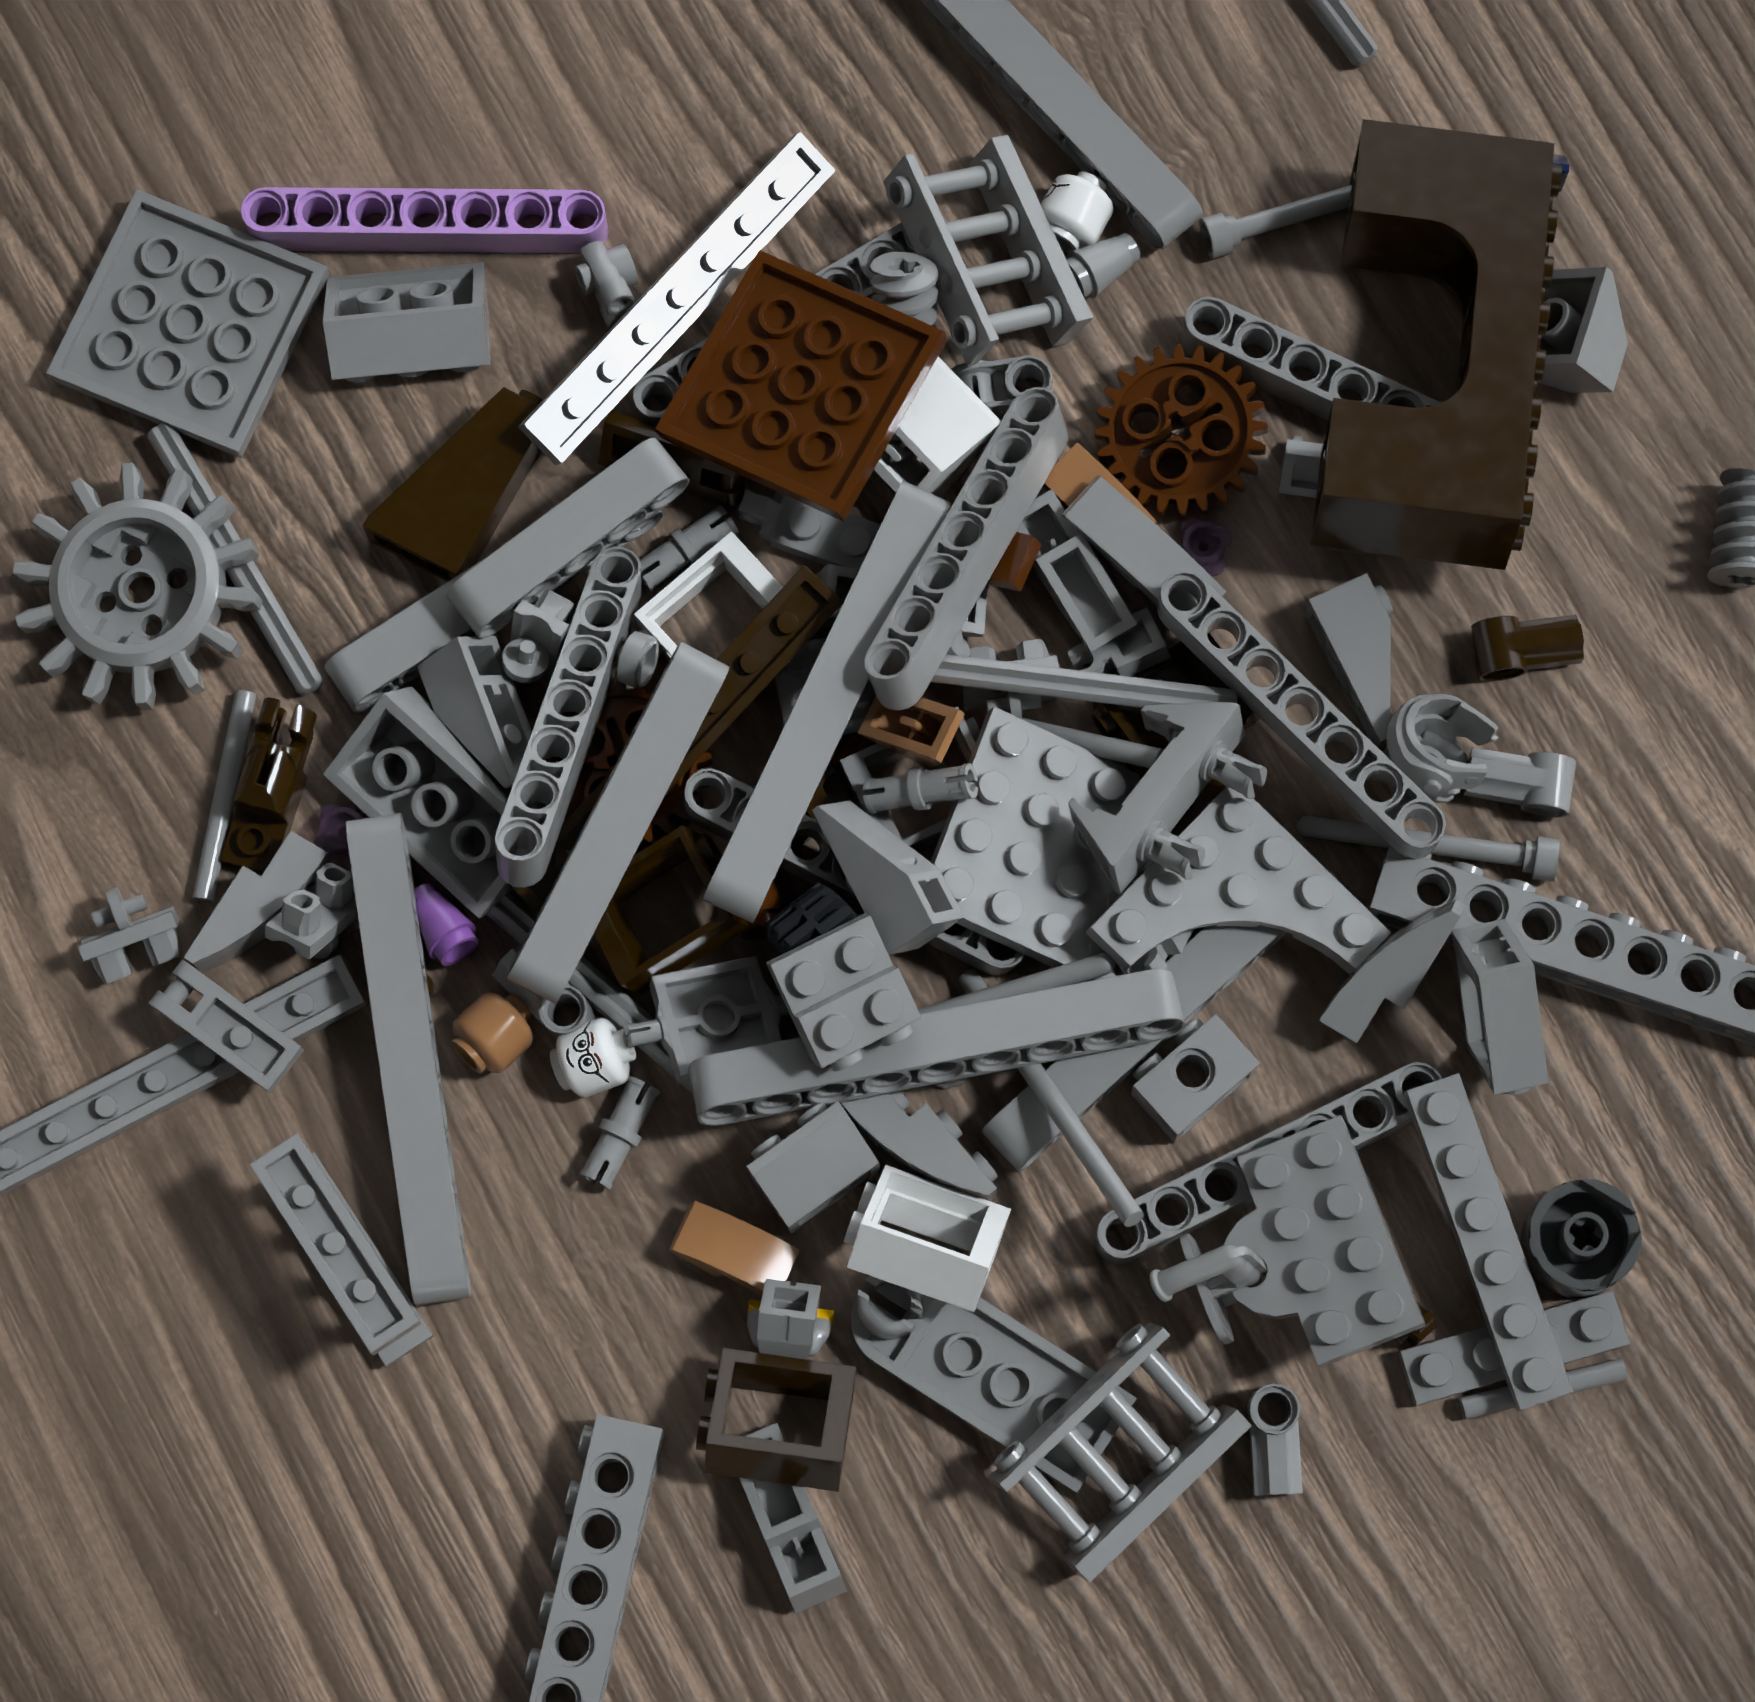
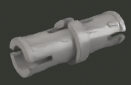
[639,504,738,592]
[863,763,978,814]
[579,1076,660,1190]

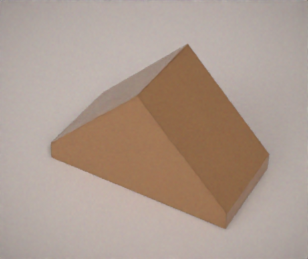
[858,696,965,770]

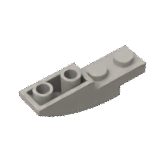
[840,1091,998,1201]

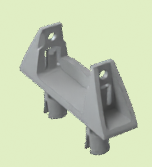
[1068,702,1267,895]

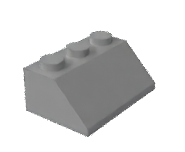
[323,262,491,382]

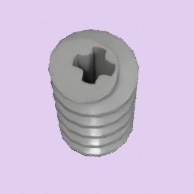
[870,252,938,328]
[1707,468,1755,588]

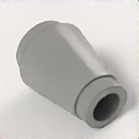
[1066,233,1140,298]

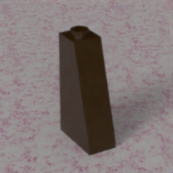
[363,387,543,582]

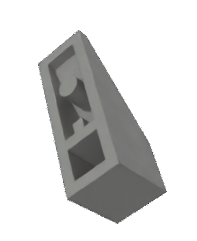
[1304,573,1393,752]
[417,636,532,789]

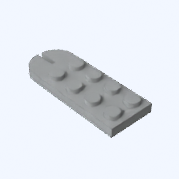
[851,1276,1137,1494]

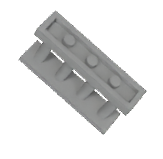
[883,135,1093,366]
[249,1133,434,1367]
[988,1322,1252,1583]

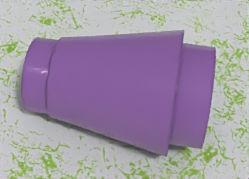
[414,883,479,966]

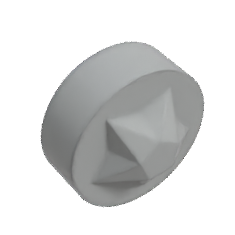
[616,631,659,689]

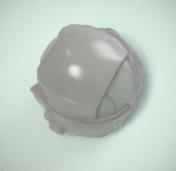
[1387,694,1498,803]

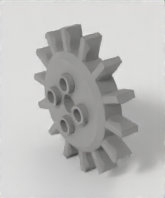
[13,462,262,711]

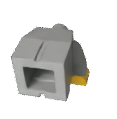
[746,1278,834,1360]

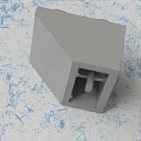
[746,1101,881,1234]

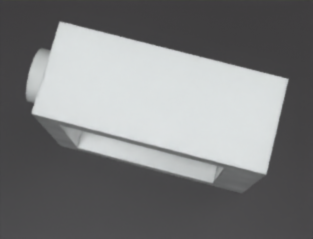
[634,531,783,662]
[844,1165,1011,1312]

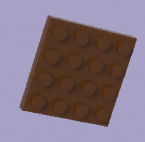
[655,250,947,522]

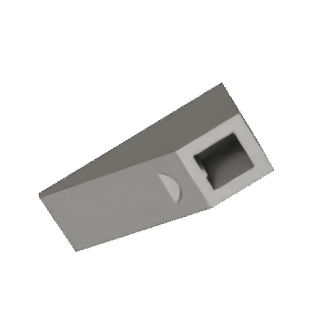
[812,800,964,955]

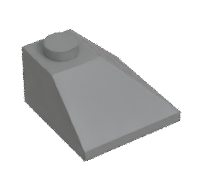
[1537,267,1628,393]

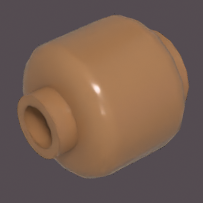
[451,992,533,1074]

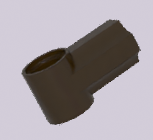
[1471,615,1584,681]

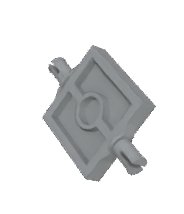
[624,956,790,1084]

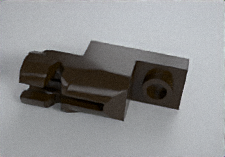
[220,697,317,875]

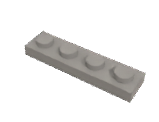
[1398,1291,1630,1407]

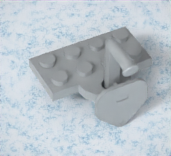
[1150,1115,1426,1368]

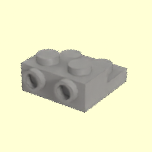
[766,913,922,1072]

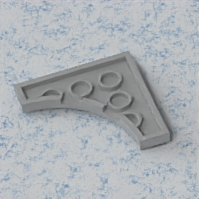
[1085,786,1391,974]

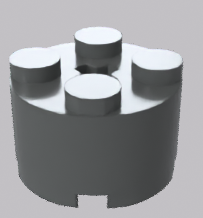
[1520,1179,1642,1298]

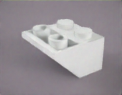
[874,356,1001,498]

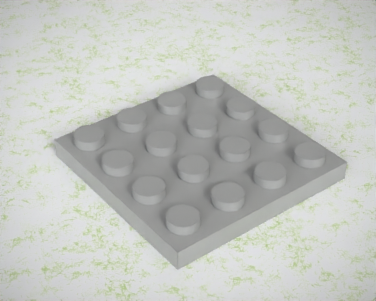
[46,189,330,459]
[931,706,1171,982]

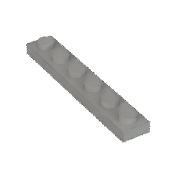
[1404,1073,1573,1411]

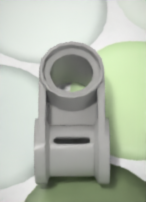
[951,355,1053,421]

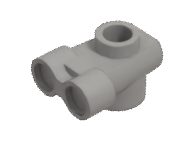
[575,241,638,330]

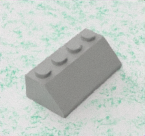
[323,687,544,918]

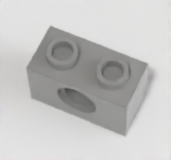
[1130,1014,1260,1143]

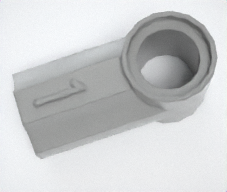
[1463,747,1576,818]
[492,943,595,1040]
[1246,1383,1303,1496]

